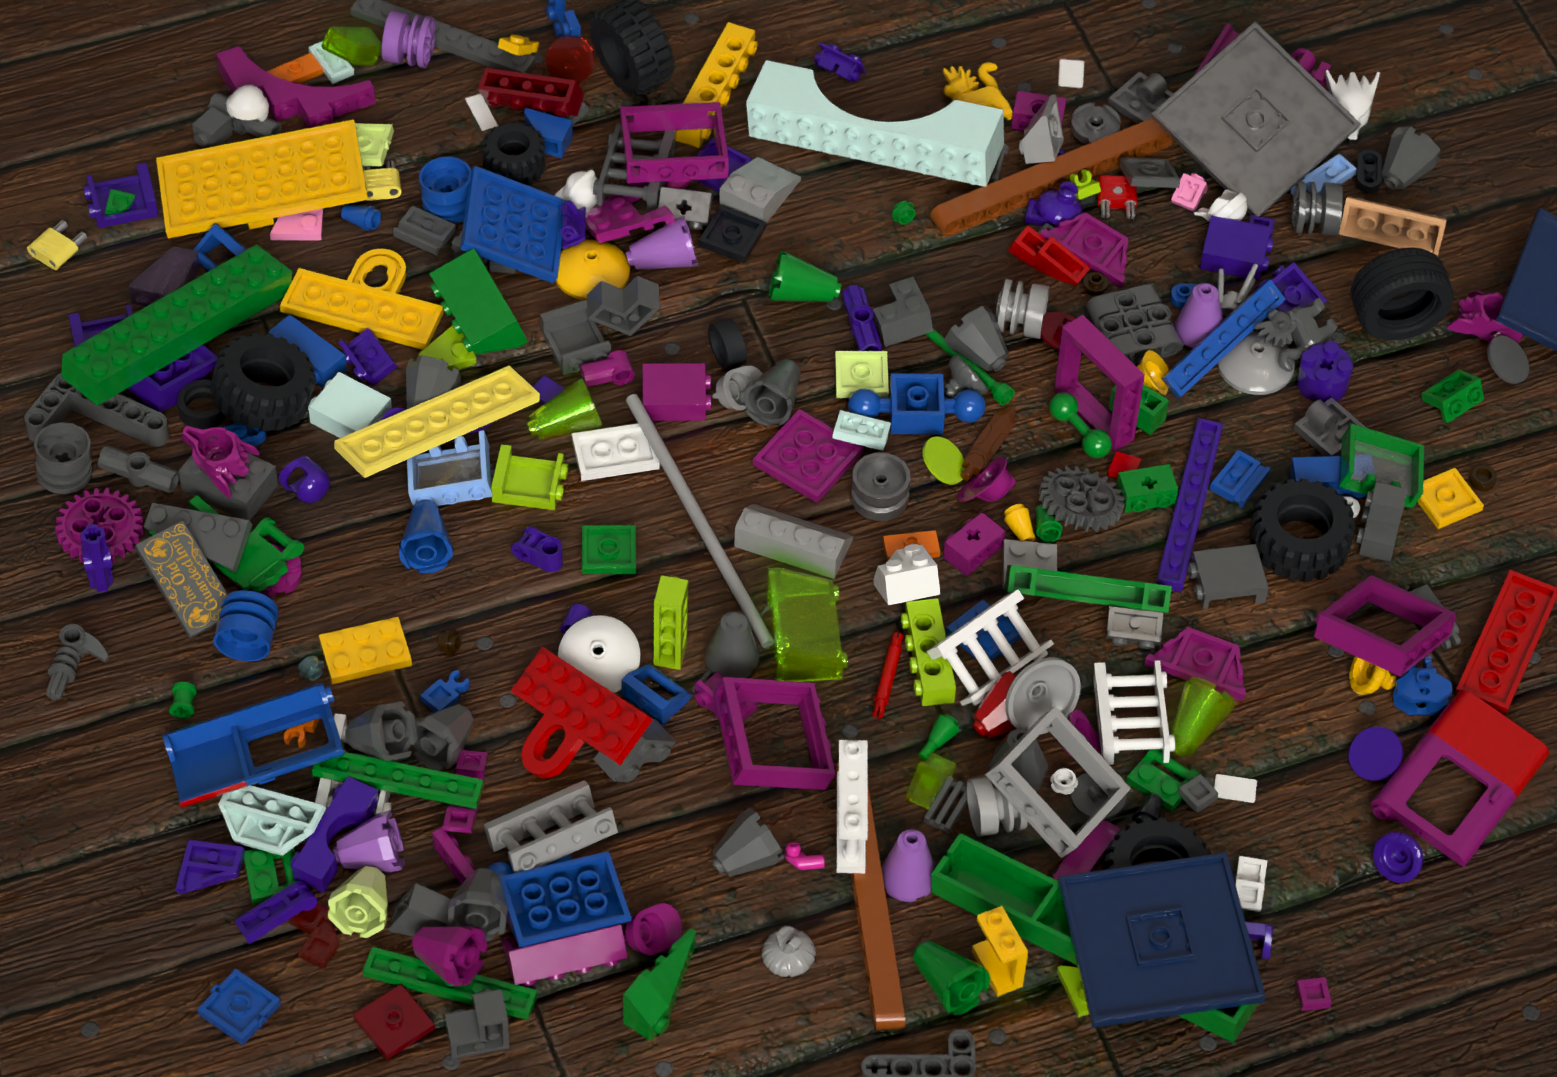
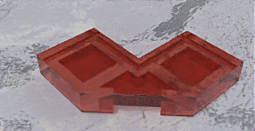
[289,904,339,969]

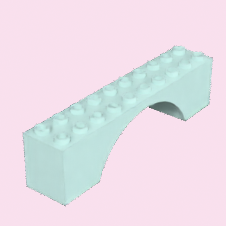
[746,60,1004,187]

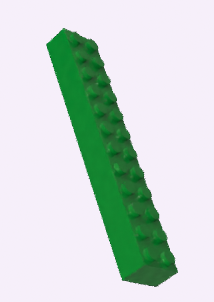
[931,833,1263,1043]

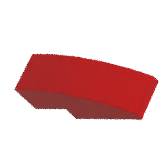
[1008,225,1091,286]

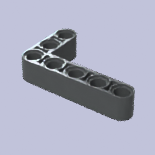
[24,373,169,447]

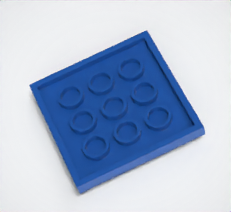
[460,166,567,283]

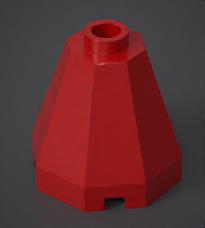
[972,671,1016,738]

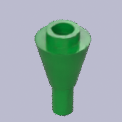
[918,714,960,761]

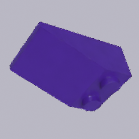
[127,345,218,413]

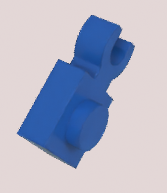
[420,670,470,712]

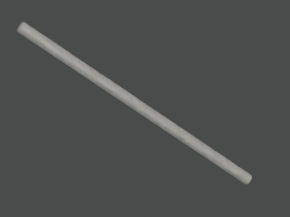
[626,394,774,648]

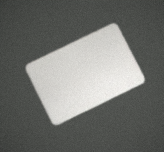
[1058,59,1084,88]
[1214,774,1257,803]

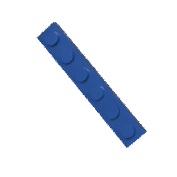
[1161,279,1286,398]

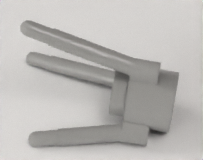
[1218,263,1258,317]

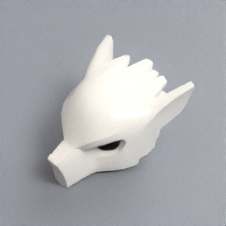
[1325,70,1380,140]

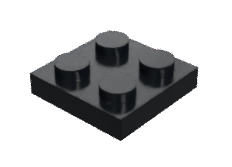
[699,205,766,264]

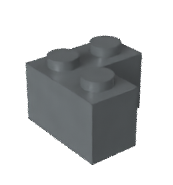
[587,276,660,336]
[873,277,933,347]
[1356,482,1408,562]
[593,719,676,782]
[445,989,509,1059]

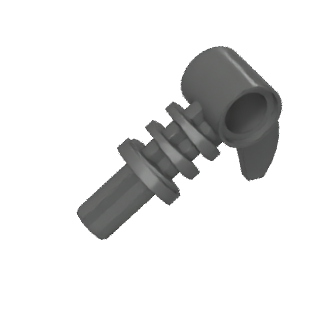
[46,624,109,701]

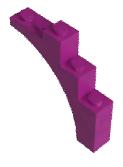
[216,46,375,128]

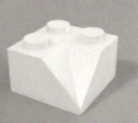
[873,544,940,605]

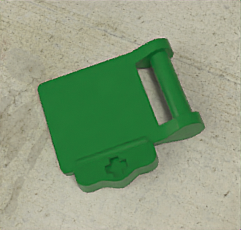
[214,517,304,592]

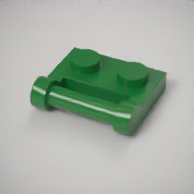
[1126,749,1201,812]
[244,847,296,905]

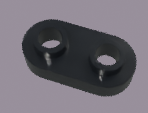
[1356,149,1382,193]

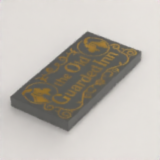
[135,520,227,639]

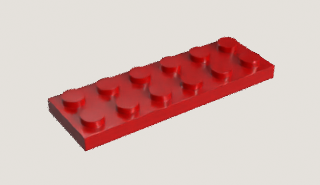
[1455,570,1557,715]

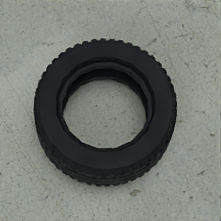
[1350,247,1454,340]

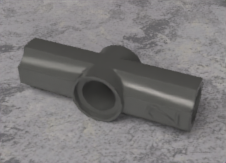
[207,93,281,138]
[98,445,180,493]

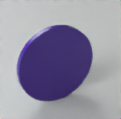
[1349,727,1403,781]

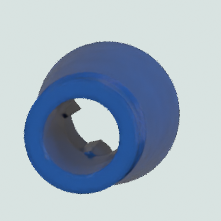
[341,205,381,231]

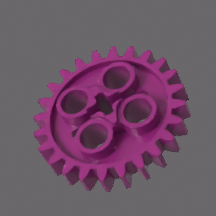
[55,488,144,563]

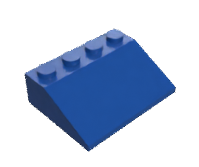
[499,851,631,948]

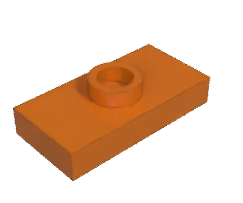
[268,53,323,84]
[883,530,940,562]

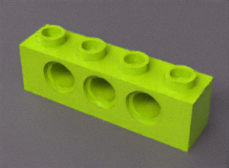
[654,575,688,670]
[901,599,956,706]

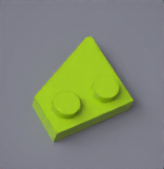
[419,325,477,371]

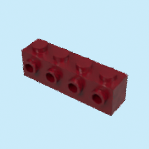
[478,68,584,117]

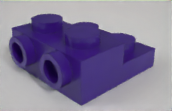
[1255,262,1327,312]

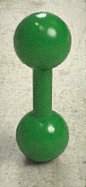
[1049,392,1112,458]

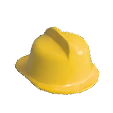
[1137,350,1169,395]

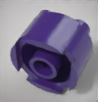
[1297,341,1353,402]

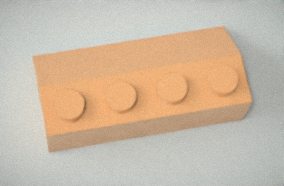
[1339,196,1447,256]

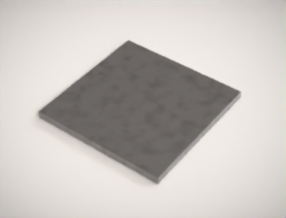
[1150,22,1361,217]

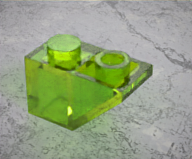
[321,27,382,65]

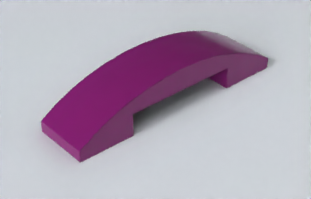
[443,750,488,833]
[1053,819,1121,881]

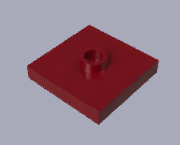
[353,984,435,1060]

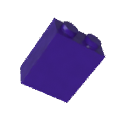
[1200,215,1274,281]

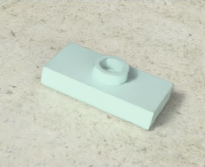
[309,38,354,84]

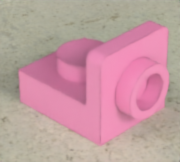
[1171,173,1208,212]

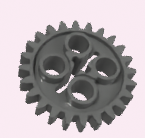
[1038,466,1125,532]

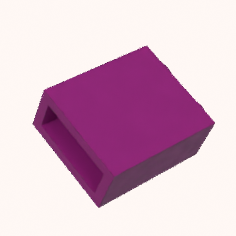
[643,363,711,421]

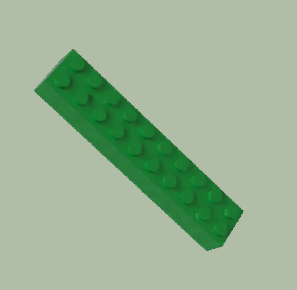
[61,244,292,406]

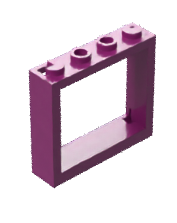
[620,102,729,183]
[1054,315,1145,452]
[1314,575,1457,677]
[713,677,836,790]

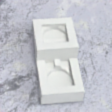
[1235,856,1268,912]

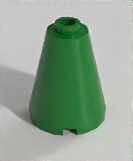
[768,250,841,302]
[913,941,990,1015]

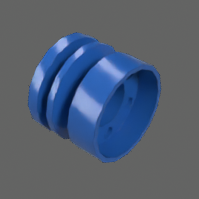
[419,157,471,224]
[213,590,279,662]

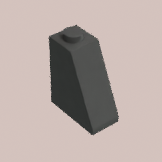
[388,883,451,936]

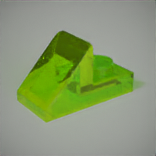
[906,752,956,810]

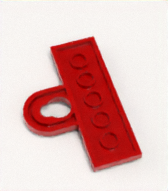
[510,647,653,779]

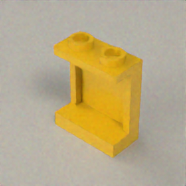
[972,906,1028,997]

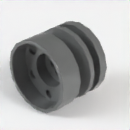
[1291,181,1343,236]
[34,422,92,494]

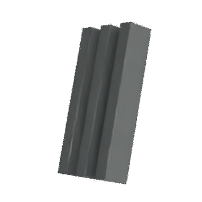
[924,776,967,834]

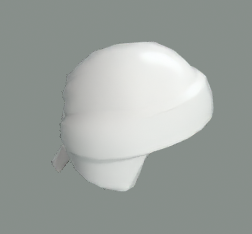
[226,85,269,122]
[1194,189,1247,222]

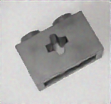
[658,187,713,230]

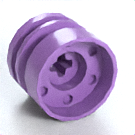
[382,10,436,68]

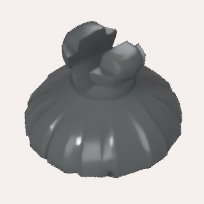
[944,355,988,399]

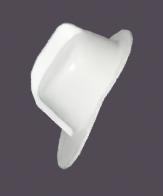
[555,170,598,212]

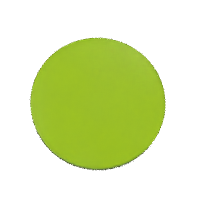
[922,437,964,485]

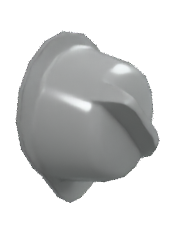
[712,366,762,410]

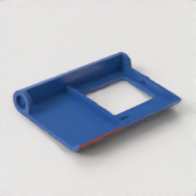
[162,682,345,808]

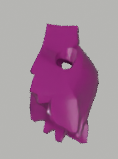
[1447,290,1523,342]
[181,426,260,499]

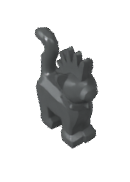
[1254,298,1339,372]

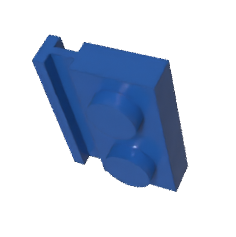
[1210,450,1271,508]

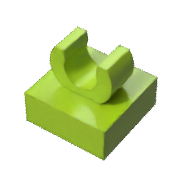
[1070,169,1101,200]

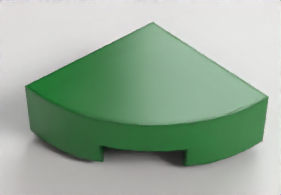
[105,189,136,215]

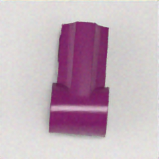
[579,350,635,387]

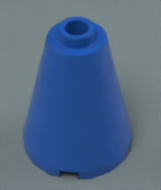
[399,501,453,574]

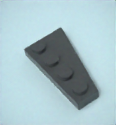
[144,503,253,573]

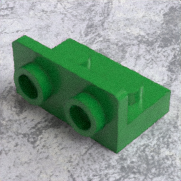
[1421,369,1484,423]

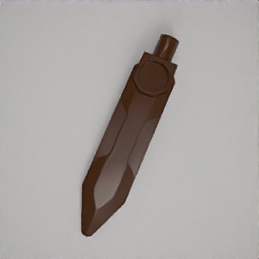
[960,406,1016,481]

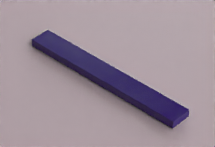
[1156,418,1224,592]

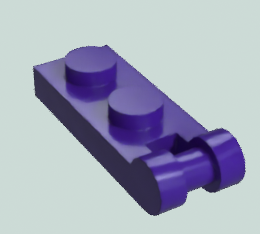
[234,880,318,944]

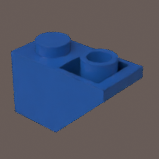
[524,108,573,158]

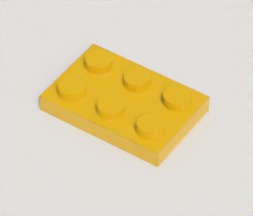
[319,617,412,684]

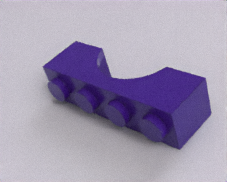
[291,777,379,893]

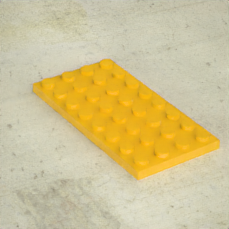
[156,120,368,238]

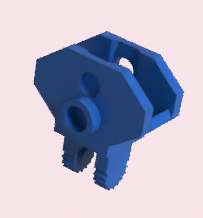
[1392,656,1452,715]

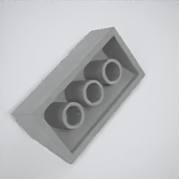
[734,504,853,579]

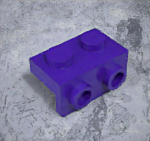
[338,328,398,386]

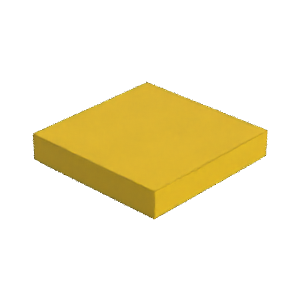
[1417,468,1484,529]

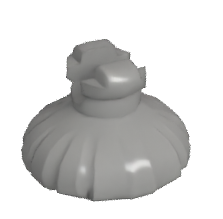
[762,926,816,978]

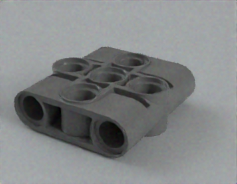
[1086,284,1183,365]

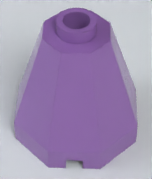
[333,810,405,872]

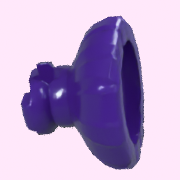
[1037,181,1083,226]
[1372,831,1424,883]

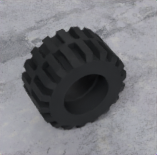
[482,122,545,186]

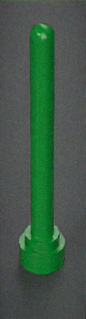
[925,328,1015,406]

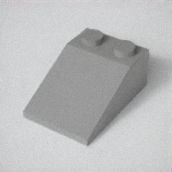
[719,157,801,223]

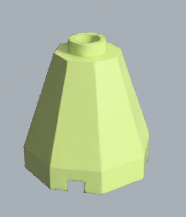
[328,866,388,938]

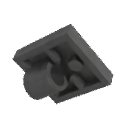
[1108,72,1173,124]
[1293,397,1367,457]

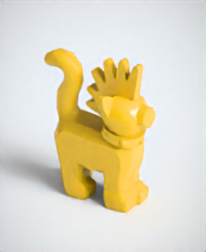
[943,62,1013,120]

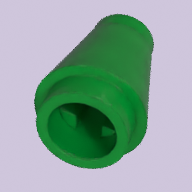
[1035,504,1062,543]

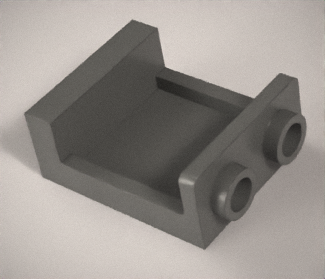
[540,300,611,375]
[1188,544,1268,609]

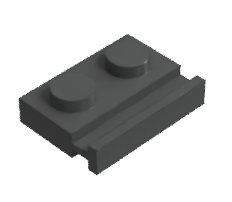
[393,206,456,255]

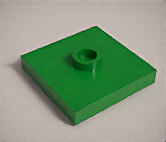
[582,525,636,574]

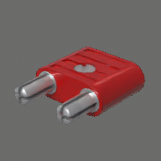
[1097,176,1138,219]

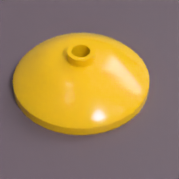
[556,239,630,301]

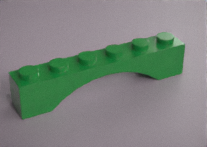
[1004,565,1172,613]

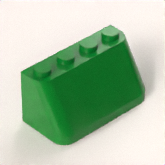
[429,248,529,355]

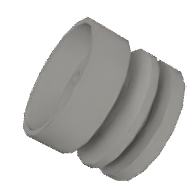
[996,279,1050,339]
[966,773,1028,837]

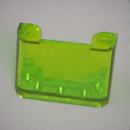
[767,568,848,682]

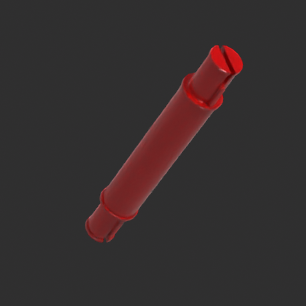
[872,632,904,719]

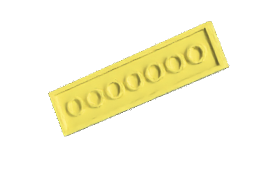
[334,366,540,478]

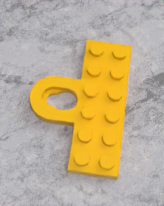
[280,249,444,350]

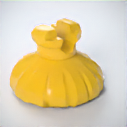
[1349,656,1396,695]

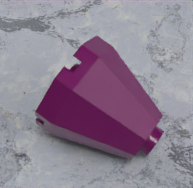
[412,926,487,986]

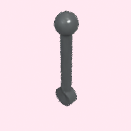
[991,144,1009,182]

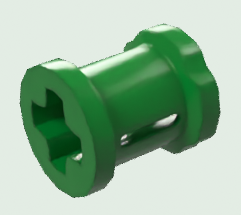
[169,682,197,719]

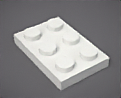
[572,423,660,481]

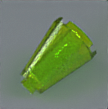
[526,379,602,439]
[1170,677,1235,757]

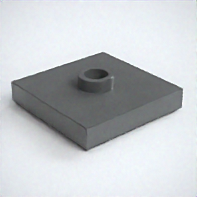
[1119,157,1180,188]

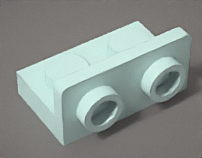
[832,410,891,451]

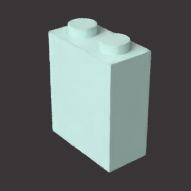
[308,372,392,438]

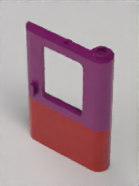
[1371,690,1549,868]

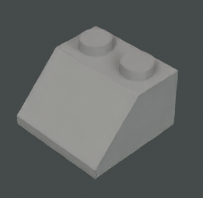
[1019,95,1064,164]

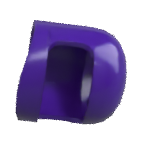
[279,456,330,504]

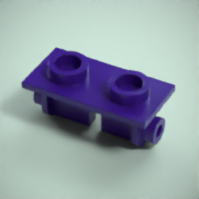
[814,42,866,82]
[561,200,586,249]

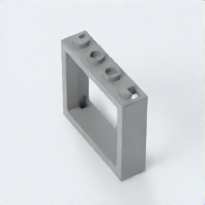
[985,706,1131,858]

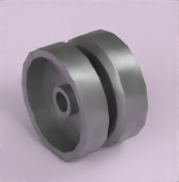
[851,453,911,521]

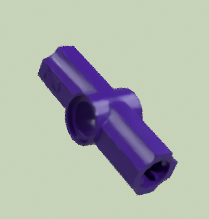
[842,285,882,351]
[80,524,113,592]

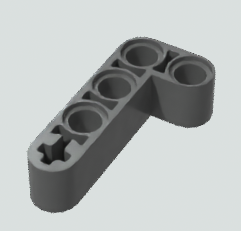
[860,1029,976,1077]

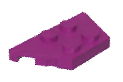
[1040,212,1128,288]
[1145,627,1246,701]

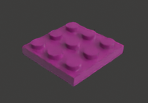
[753,409,864,503]

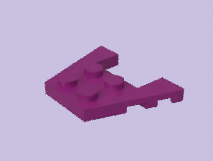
[586,182,675,243]

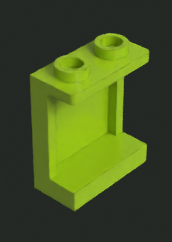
[491,445,568,511]

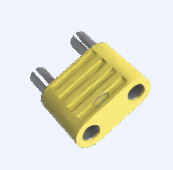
[363,161,402,200]
[27,220,87,270]

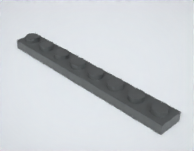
[350,0,535,74]

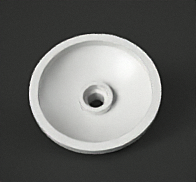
[558,615,640,693]

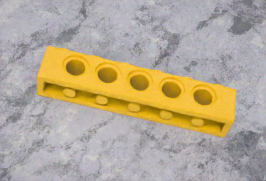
[674,22,758,148]

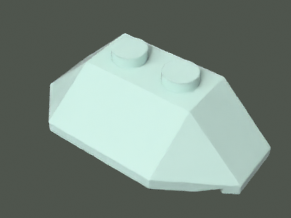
[218,785,326,856]

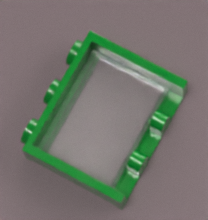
[1339,424,1424,509]

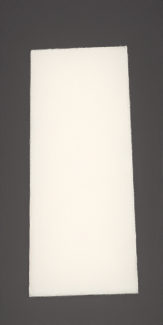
[465,94,498,131]

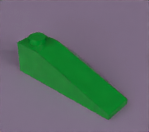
[623,928,696,1042]

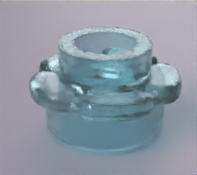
[298,656,324,681]

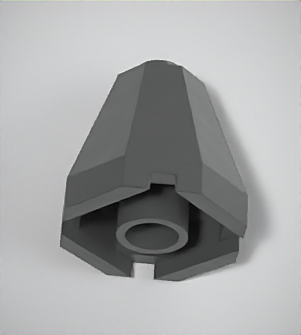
[1382,126,1440,190]
[944,306,1009,372]
[406,356,461,409]
[345,701,417,761]
[410,704,474,771]
[988,728,1048,791]
[711,808,784,877]
[447,868,508,942]

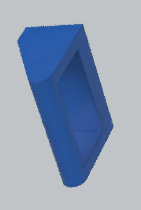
[191,224,247,272]
[621,664,692,726]

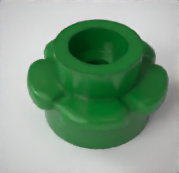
[892,201,916,225]

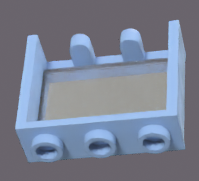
[407,430,493,506]

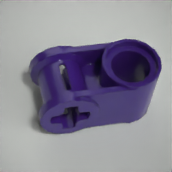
[511,526,563,572]

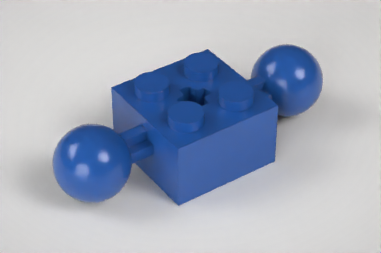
[848,374,986,435]

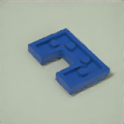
[545,0,581,63]

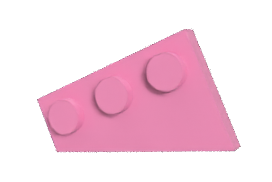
[270,208,324,240]

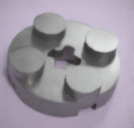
[1070,103,1120,145]

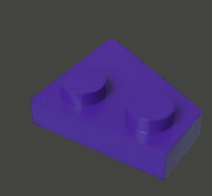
[175,840,245,894]

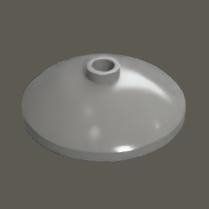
[1217,331,1295,395]
[1005,657,1081,735]

